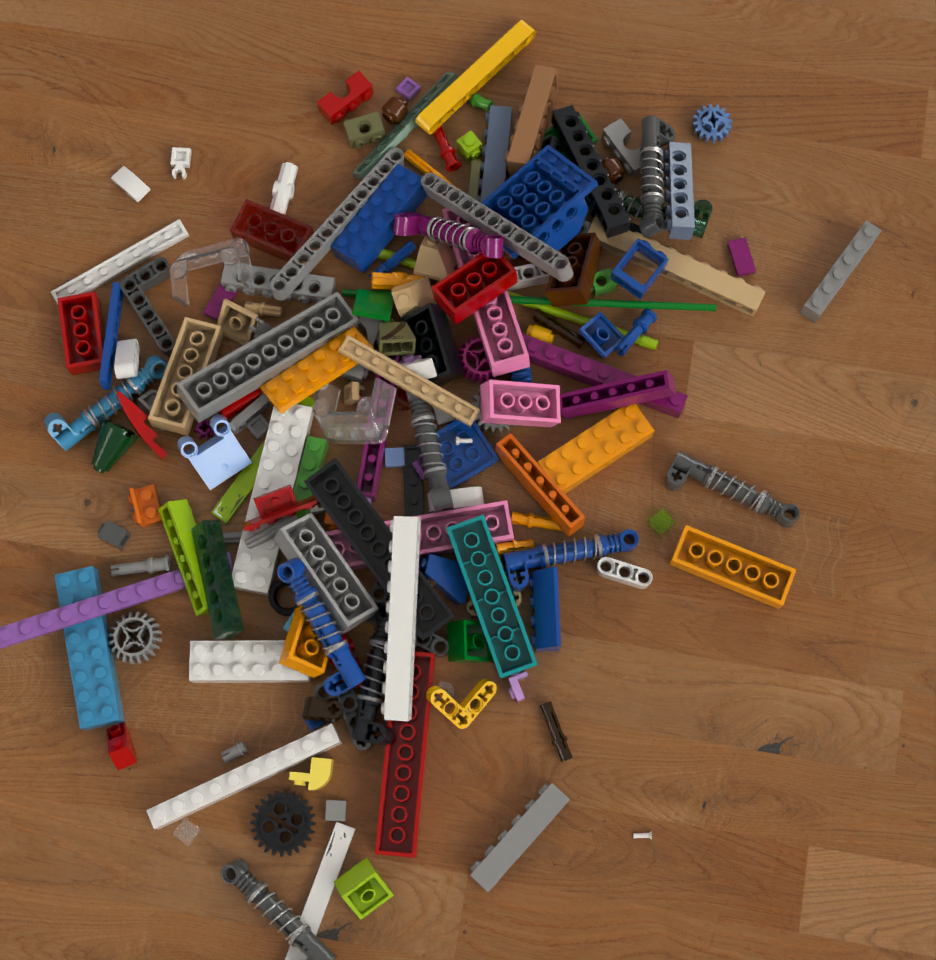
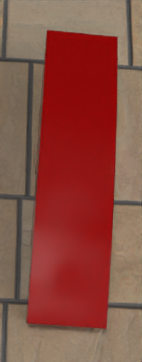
[116,391,167,460]

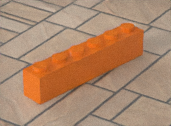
[495,433,585,537]

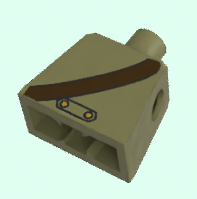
[379,319,416,356]

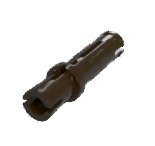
[532,309,586,349]
[540,701,573,762]

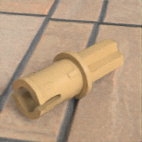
[244,301,282,317]

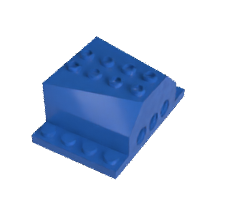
[471,145,598,259]

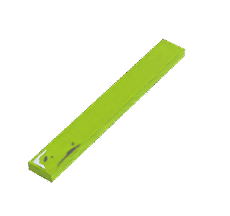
[211,396,316,524]

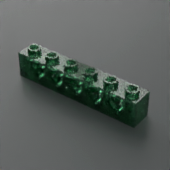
[192,520,244,639]

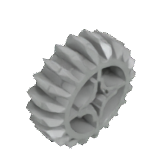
[108,611,162,665]

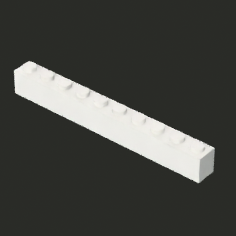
[381,516,421,721]
[146,724,342,829]

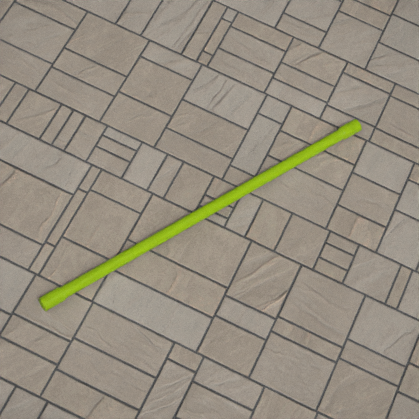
[377,248,659,351]

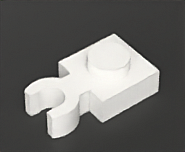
[171,147,192,179]

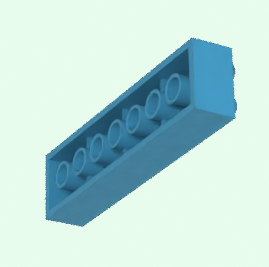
[54,566,125,731]

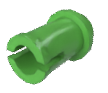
[470,93,494,112]

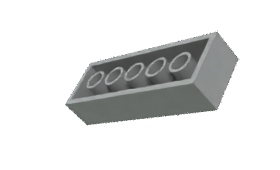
[274,512,379,635]

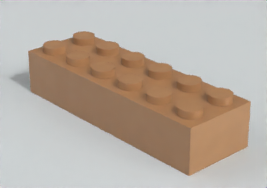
[505,64,559,177]

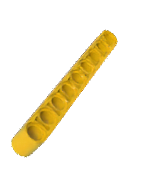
[415,20,536,135]

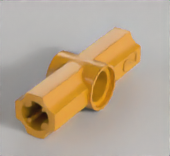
[371,272,424,291]

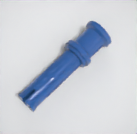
[614,309,657,356]

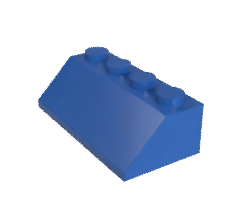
[529,567,561,652]

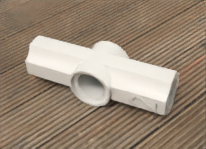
[269,162,298,219]

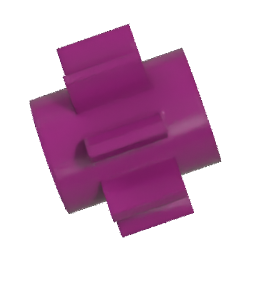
[193,419,218,441]

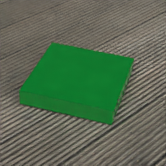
[352,288,394,322]

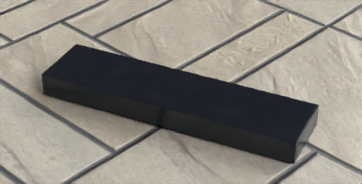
[403,445,424,517]

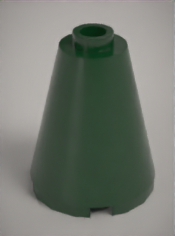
[91,418,139,473]

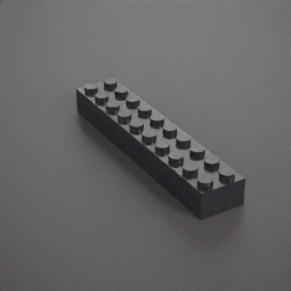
[304,458,455,641]

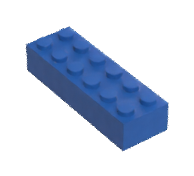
[330,164,427,274]

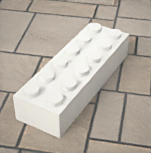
[189,640,311,683]

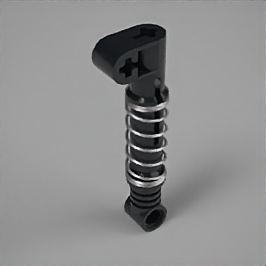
[351,601,394,746]

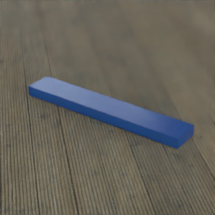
[99,282,124,390]

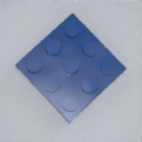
[436,420,499,489]

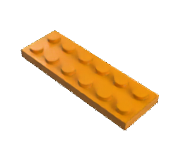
[260,326,375,414]

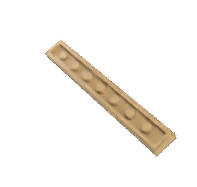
[338,335,480,427]

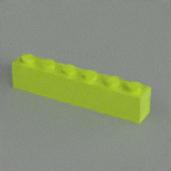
[158,499,225,616]

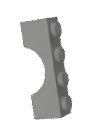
[341,316,386,384]

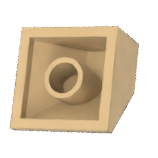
[413,235,457,281]
[391,277,437,319]

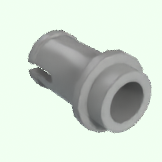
[221,741,248,763]

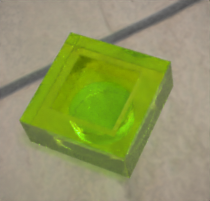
[648,508,676,536]

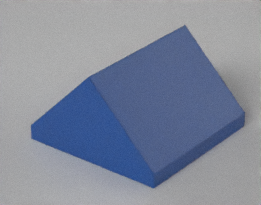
[578,311,624,359]

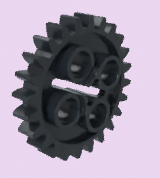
[250,790,317,857]

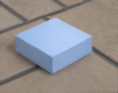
[385,447,405,468]

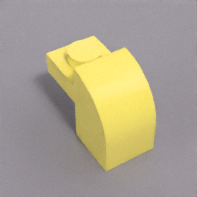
[289,757,334,791]

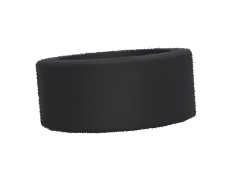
[268,579,301,616]

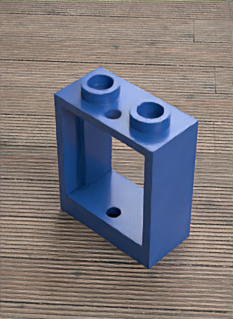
[610,238,669,300]

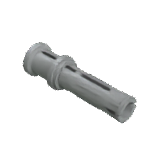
[111,555,172,577]

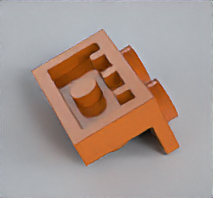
[128,484,162,528]

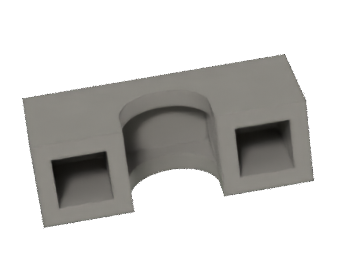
[601,118,642,179]

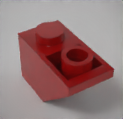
[106,722,137,771]

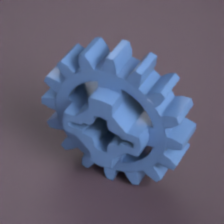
[692,104,732,144]

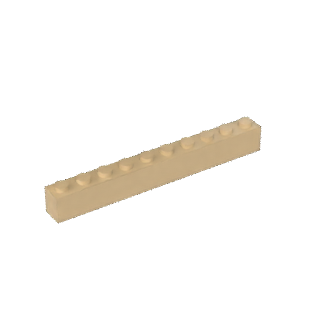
[587,216,766,317]

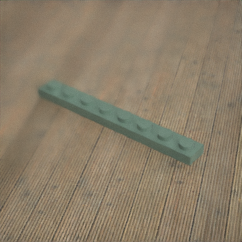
[352,72,459,180]

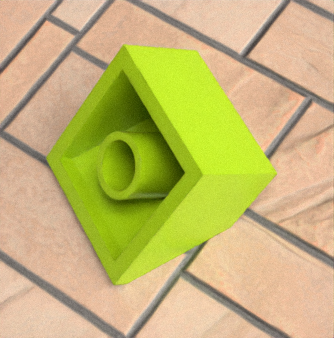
[334,857,394,920]

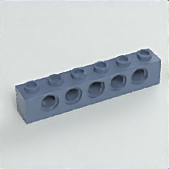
[663,142,695,240]

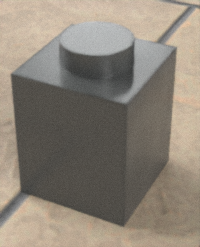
[97,520,131,551]

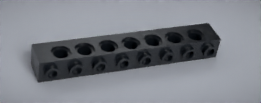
[551,105,631,238]

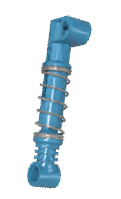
[44,355,167,451]

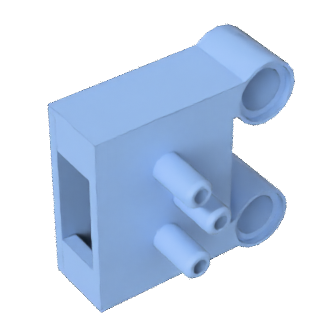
[177,415,252,490]

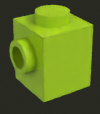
[457,130,482,163]

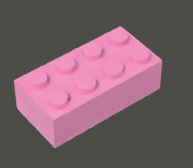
[480,380,561,428]

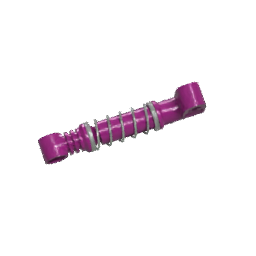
[393,212,504,258]

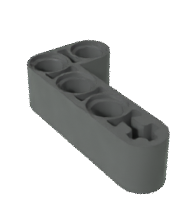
[314,678,372,752]

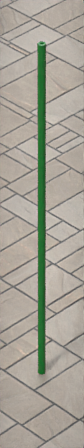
[342,289,717,312]

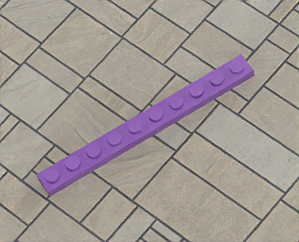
[0,569,186,649]

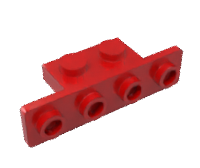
[242,485,318,532]

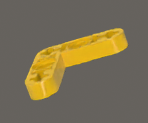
[426,678,497,729]

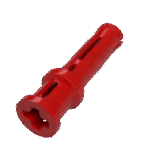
[433,125,462,172]

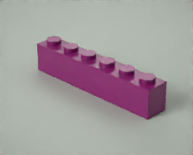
[560,370,676,419]

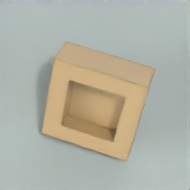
[344,381,365,405]

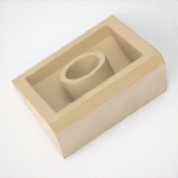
[217,299,260,345]

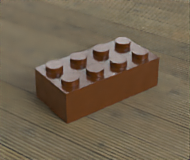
[545,232,602,307]

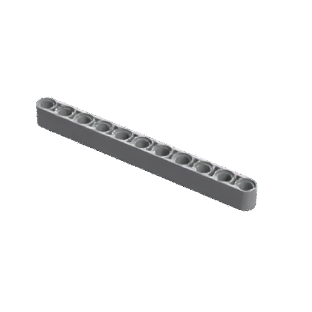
[270,148,404,300]
[421,173,574,281]

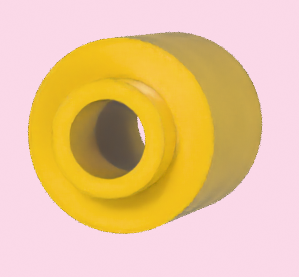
[526,324,554,344]

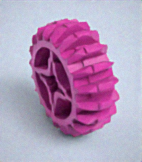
[458,335,502,385]

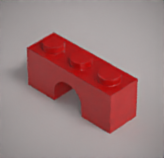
[317,70,374,125]

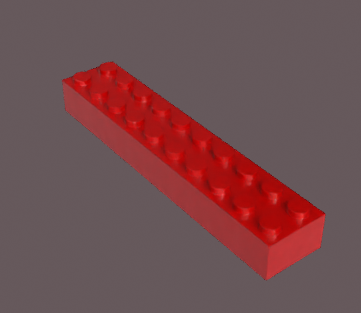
[375,652,436,858]

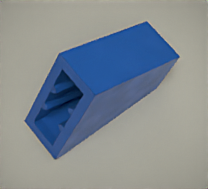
[419,554,468,606]

